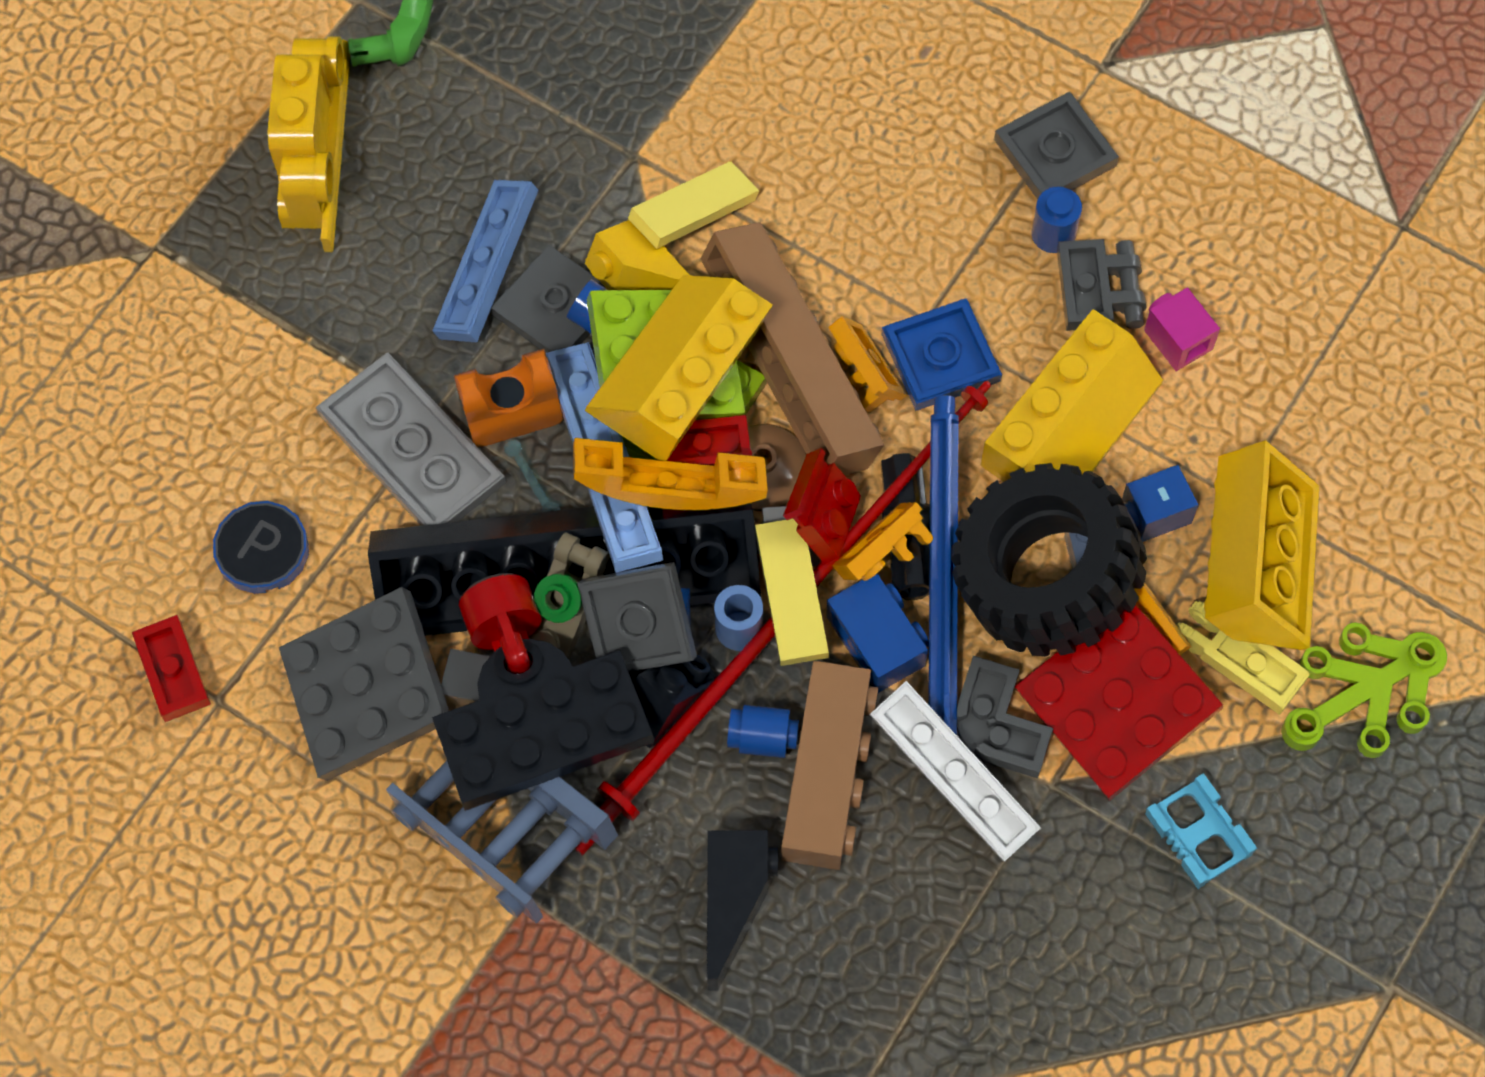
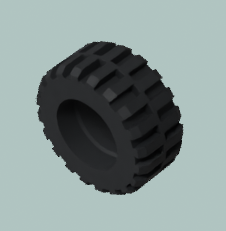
[951,463,1147,657]

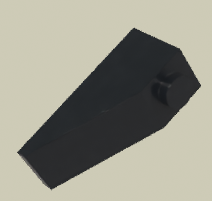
[707,830,778,991]

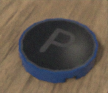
[213,501,309,594]

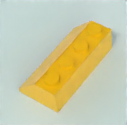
[585,275,773,461]
[980,309,1163,482]
[1204,440,1320,650]

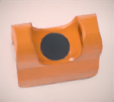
[454,349,563,447]

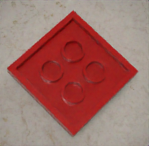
[1015,605,1223,801]

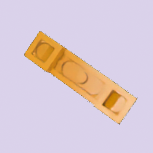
[573,438,768,510]

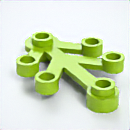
[1281,623,1447,758]

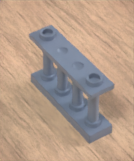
[386,760,618,924]

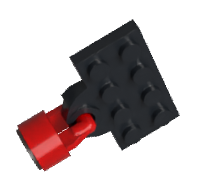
[432,573,654,811]

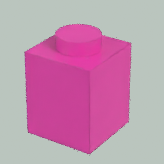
[1144,287,1220,372]

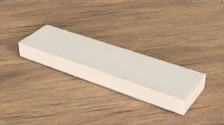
[869,681,1041,862]

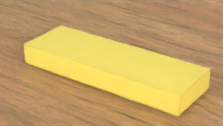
[628,161,759,249]
[755,519,829,666]

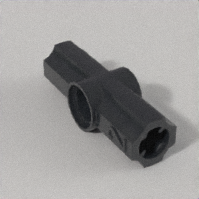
[881,453,930,600]

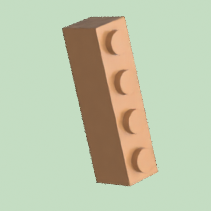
[781,661,879,870]

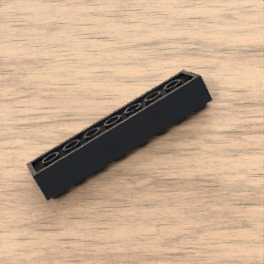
[368,503,761,636]

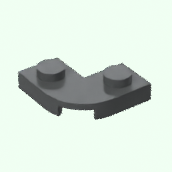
[957,655,1053,779]

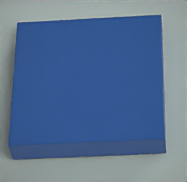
[881,298,1002,411]

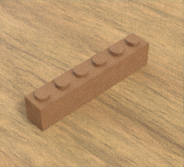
[700,222,884,475]

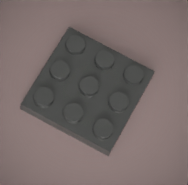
[279,587,449,781]

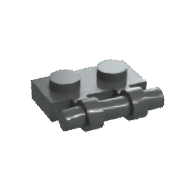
[1057,239,1147,331]

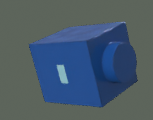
[1122,465,1198,542]

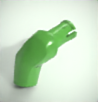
[348,0,433,67]

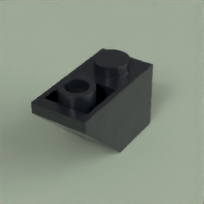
[633,655,718,749]

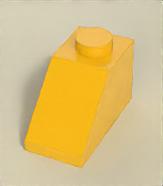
[584,220,689,290]

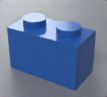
[826,573,929,693]

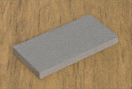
[316,352,506,526]

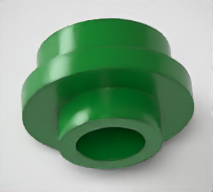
[534,573,582,623]

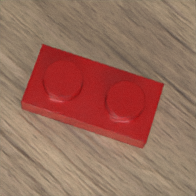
[131,615,211,722]

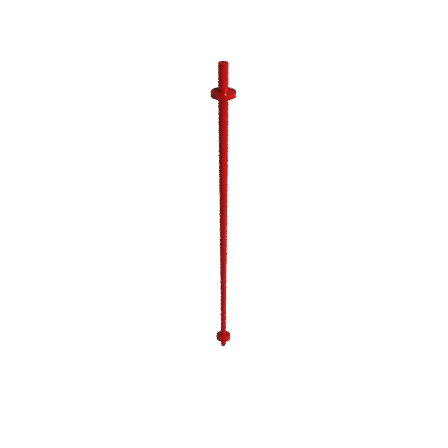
[574,381,991,856]

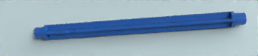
[928,395,959,735]

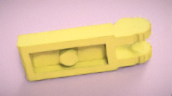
[1176,601,1310,715]

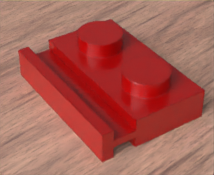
[783,448,861,564]

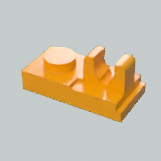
[828,316,907,413]
[832,502,933,581]

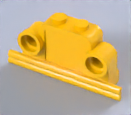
[268,36,351,252]

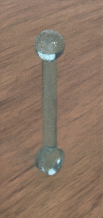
[504,439,560,512]

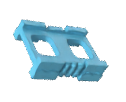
[1145,773,1257,889]

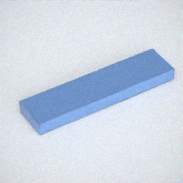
[432,180,538,343]

